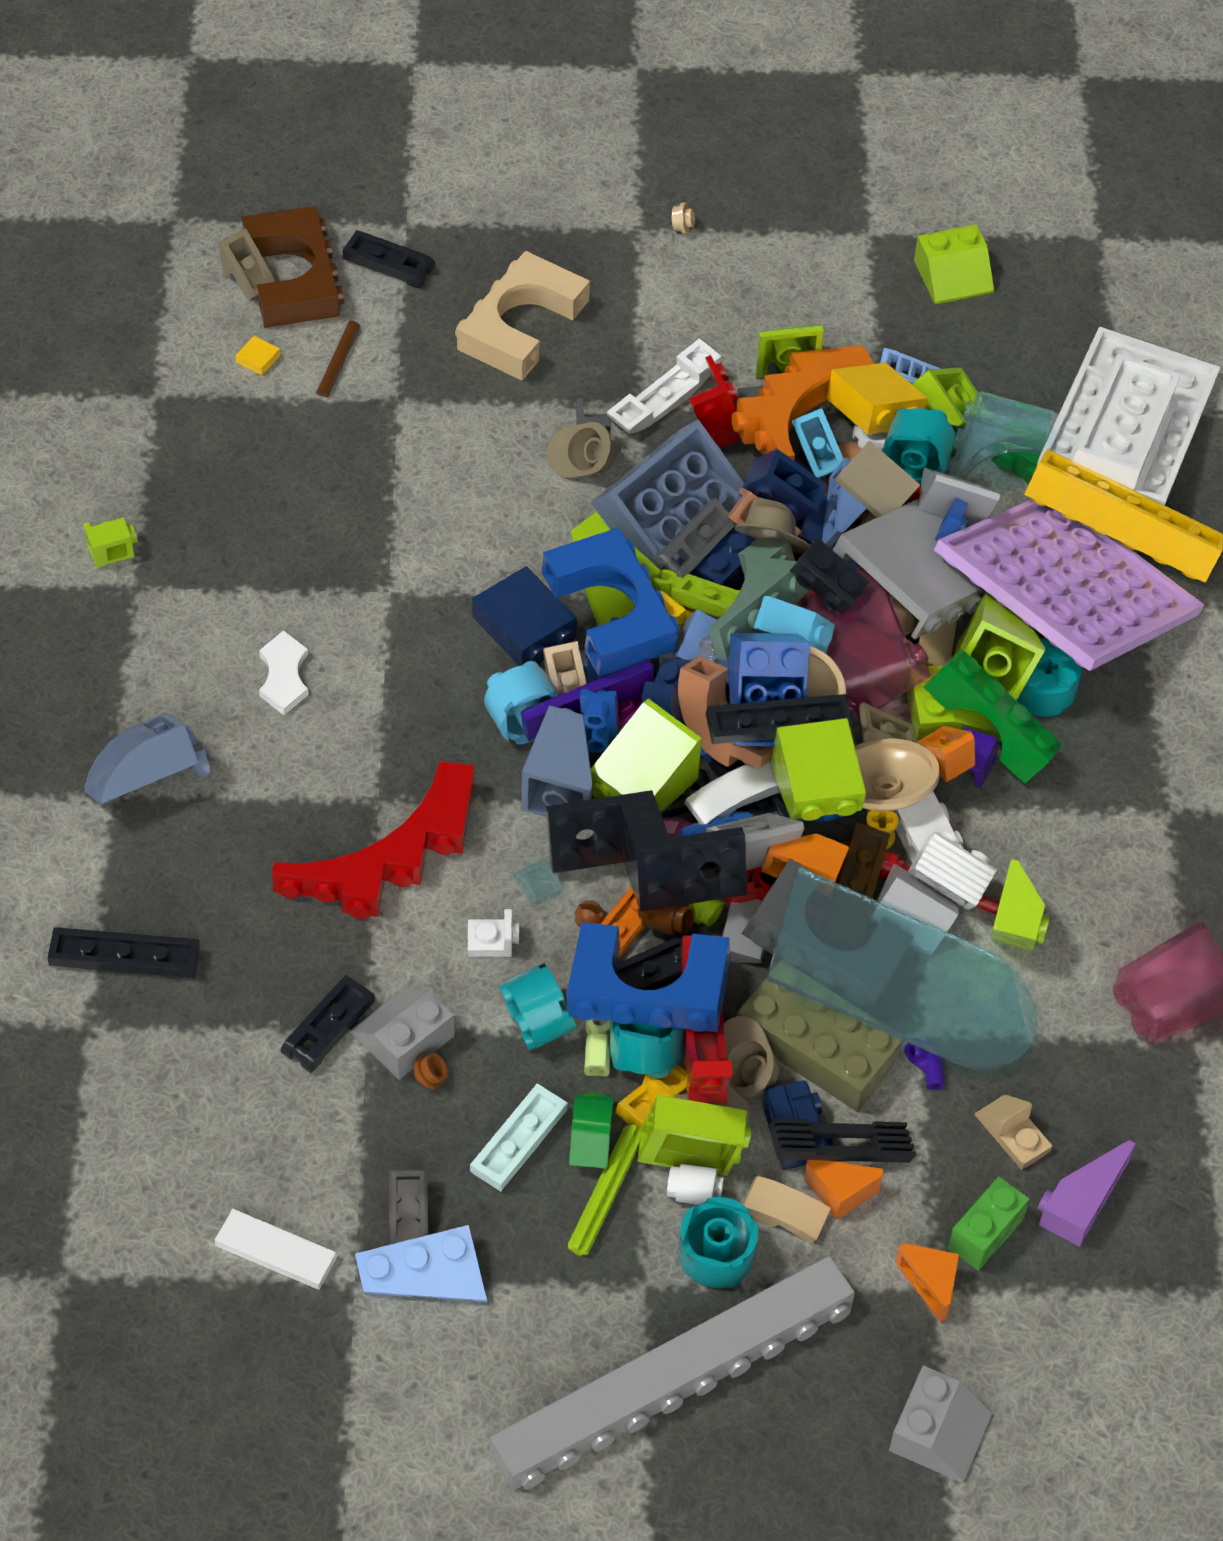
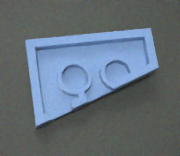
[355,1225,487,1302]

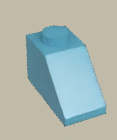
[792,408,843,479]
[754,595,835,654]

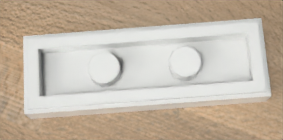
[215,1209,337,1290]

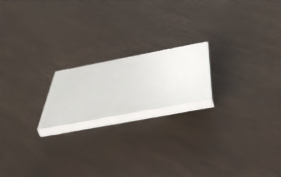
[1036,326,1220,505]

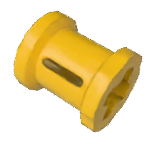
[866,810,899,849]

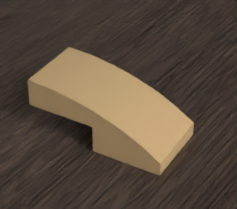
[743,1176,831,1243]

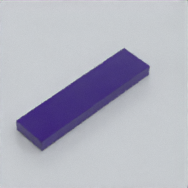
[521,659,654,741]

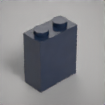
[472,566,577,666]

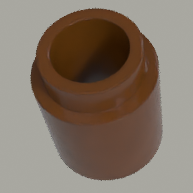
[638,904,695,935]

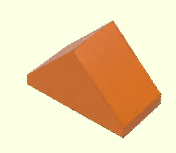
[915,726,975,783]
[804,1160,884,1219]
[895,1243,959,1322]

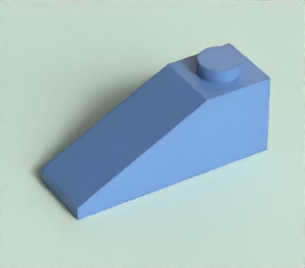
[822,457,867,548]

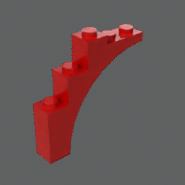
[272,761,475,919]
[681,936,732,1106]

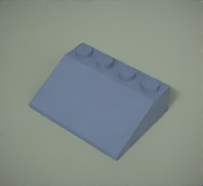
[590,420,747,572]

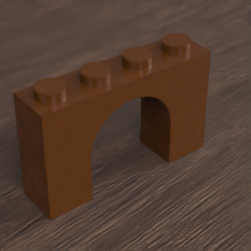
[241,206,344,328]

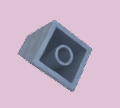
[521,705,592,817]

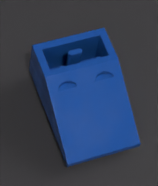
[728,633,810,746]

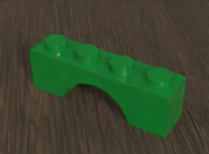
[923,648,1062,784]

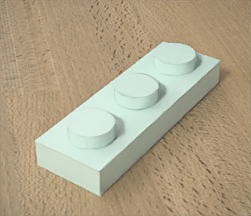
[470,1084,568,1192]

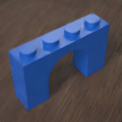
[542,527,680,677]
[566,922,730,1032]

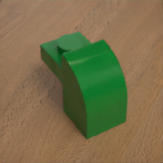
[569,1091,614,1168]

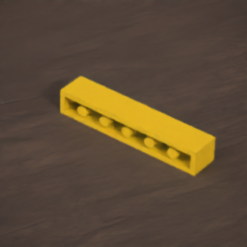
[1024,449,1223,582]

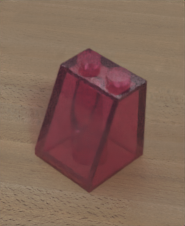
[1113,921,1223,1045]

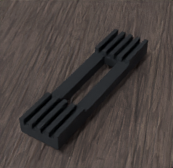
[768,1118,916,1163]

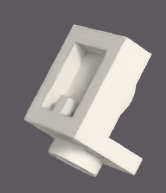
[468,909,519,957]

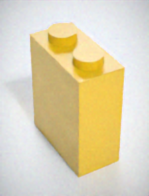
[826,362,928,435]

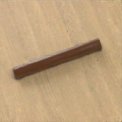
[316,321,360,398]

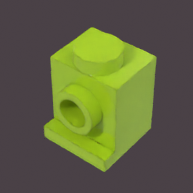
[82,517,138,567]

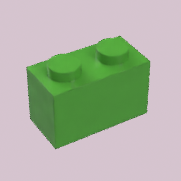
[948,1176,1029,1271]

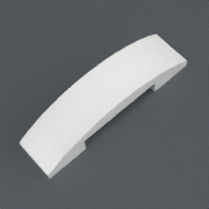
[607,339,722,434]
[685,762,780,824]

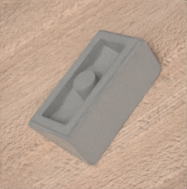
[722,899,765,963]

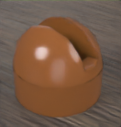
[575,900,604,928]

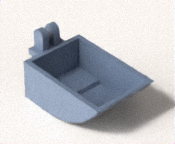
[84,713,210,804]

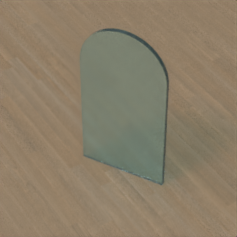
[766,867,1037,1070]

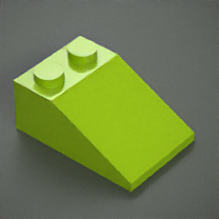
[906,665,1002,741]

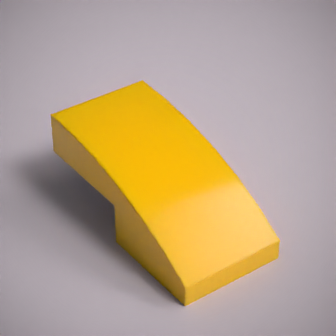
[615,1065,687,1128]

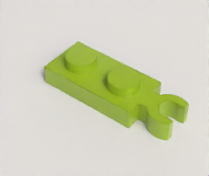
[653,569,740,619]

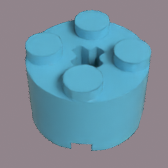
[484,661,559,745]

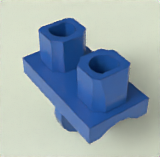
[580,689,620,753]

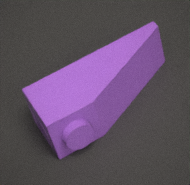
[1037,1140,1136,1247]

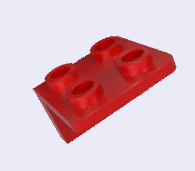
[689,355,741,449]

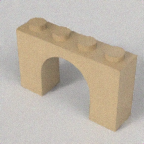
[455,251,590,380]

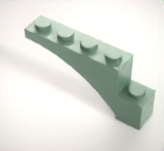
[708,538,810,661]

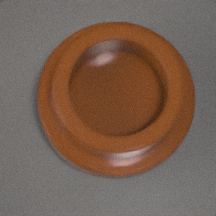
[414,1053,448,1090]

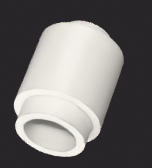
[667,1164,724,1205]

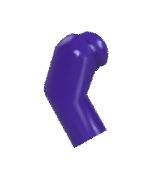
[904,1039,945,1090]

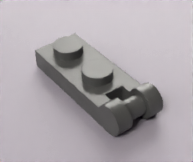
[652,498,736,578]

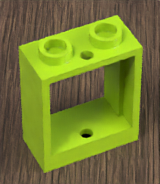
[638,1095,751,1176]

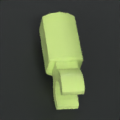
[584,1019,611,1076]

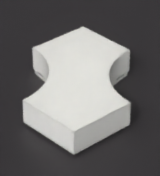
[259,631,309,715]

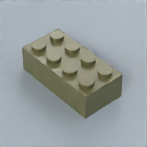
[737,961,903,1112]

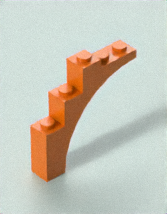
[732,345,874,460]

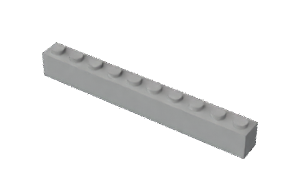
[489,1255,855,1491]

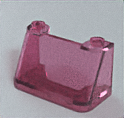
[795,567,931,715]

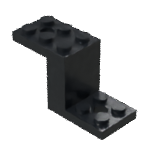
[546,790,748,912]

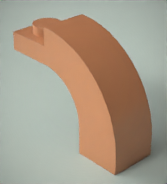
[678,656,773,769]

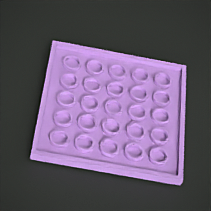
[934,499,1204,671]

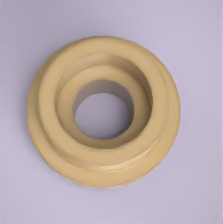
[672,202,695,234]

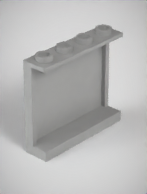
[833,499,986,639]

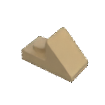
[543,641,586,695]
[975,1095,1053,1170]

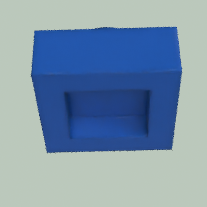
[935,498,968,541]

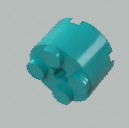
[882,408,955,485]
[1016,638,1082,716]
[498,963,577,1051]
[610,1021,685,1078]
[678,1197,758,1288]

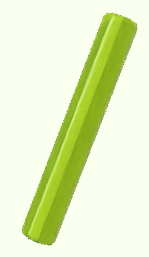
[568,1123,641,1256]

